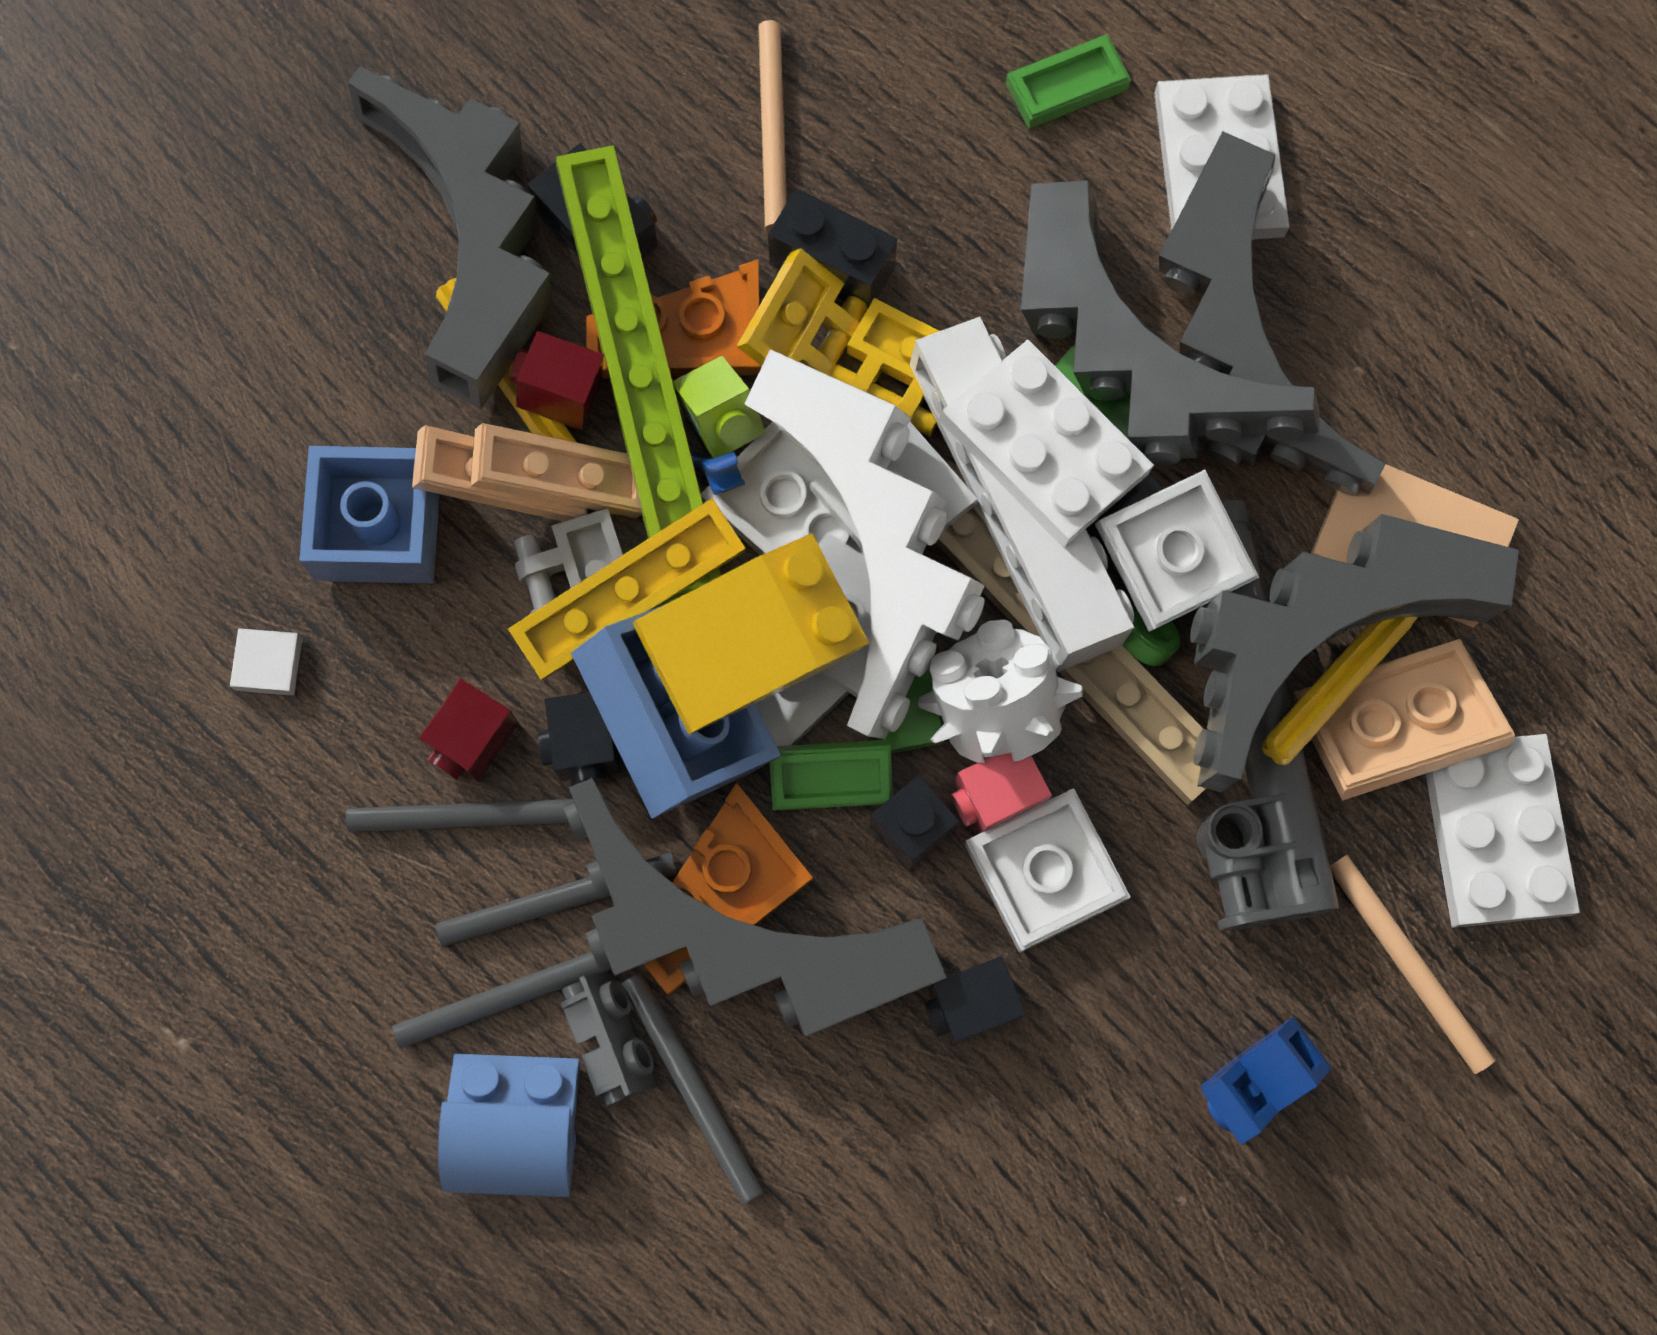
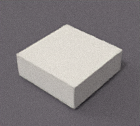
[230,628,302,696]

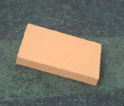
[1311,464,1519,628]
[1292,639,1515,801]

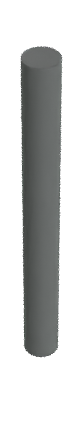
[346,799,574,832]
[436,852,678,947]
[392,952,612,1049]
[622,972,764,1205]

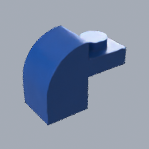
[1201,1017,1332,1145]

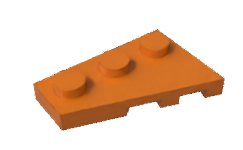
[586,259,761,378]
[644,783,813,996]

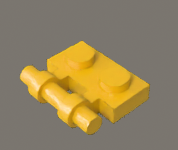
[736,248,867,376]
[831,298,939,437]

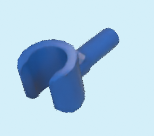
[690,452,745,495]

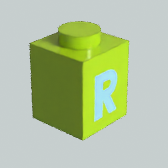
[672,356,766,458]

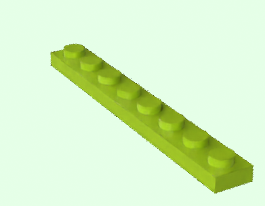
[556,145,721,604]

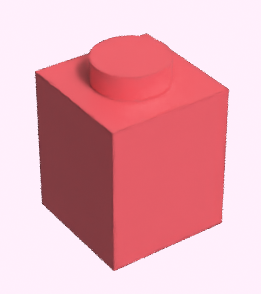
[951,753,1052,834]

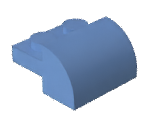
[438,1054,581,1197]

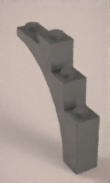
[348,67,552,409]
[1159,131,1386,496]
[1021,180,1320,465]
[1190,514,1519,792]
[563,778,946,1036]

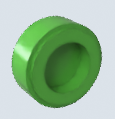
[1123,608,1180,666]

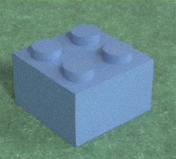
[299,446,440,584]

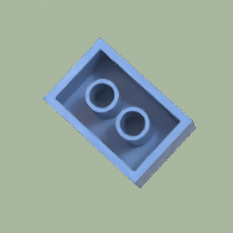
[571,605,781,819]

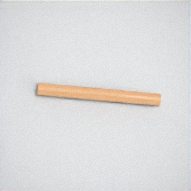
[759,20,787,232]
[1330,855,1495,1074]

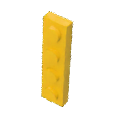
[508,498,746,681]

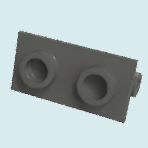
[561,971,657,1107]

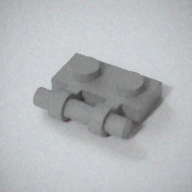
[514,508,623,614]

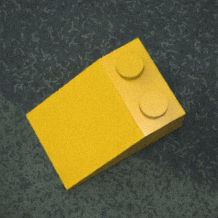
[632,533,869,735]

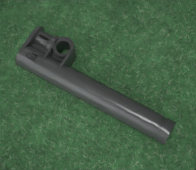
[1197,500,1340,931]

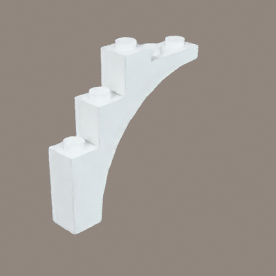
[745,349,985,739]

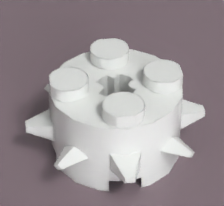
[918,620,1083,763]

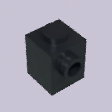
[538,692,620,786]

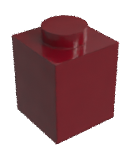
[509,331,604,430]
[419,678,519,782]

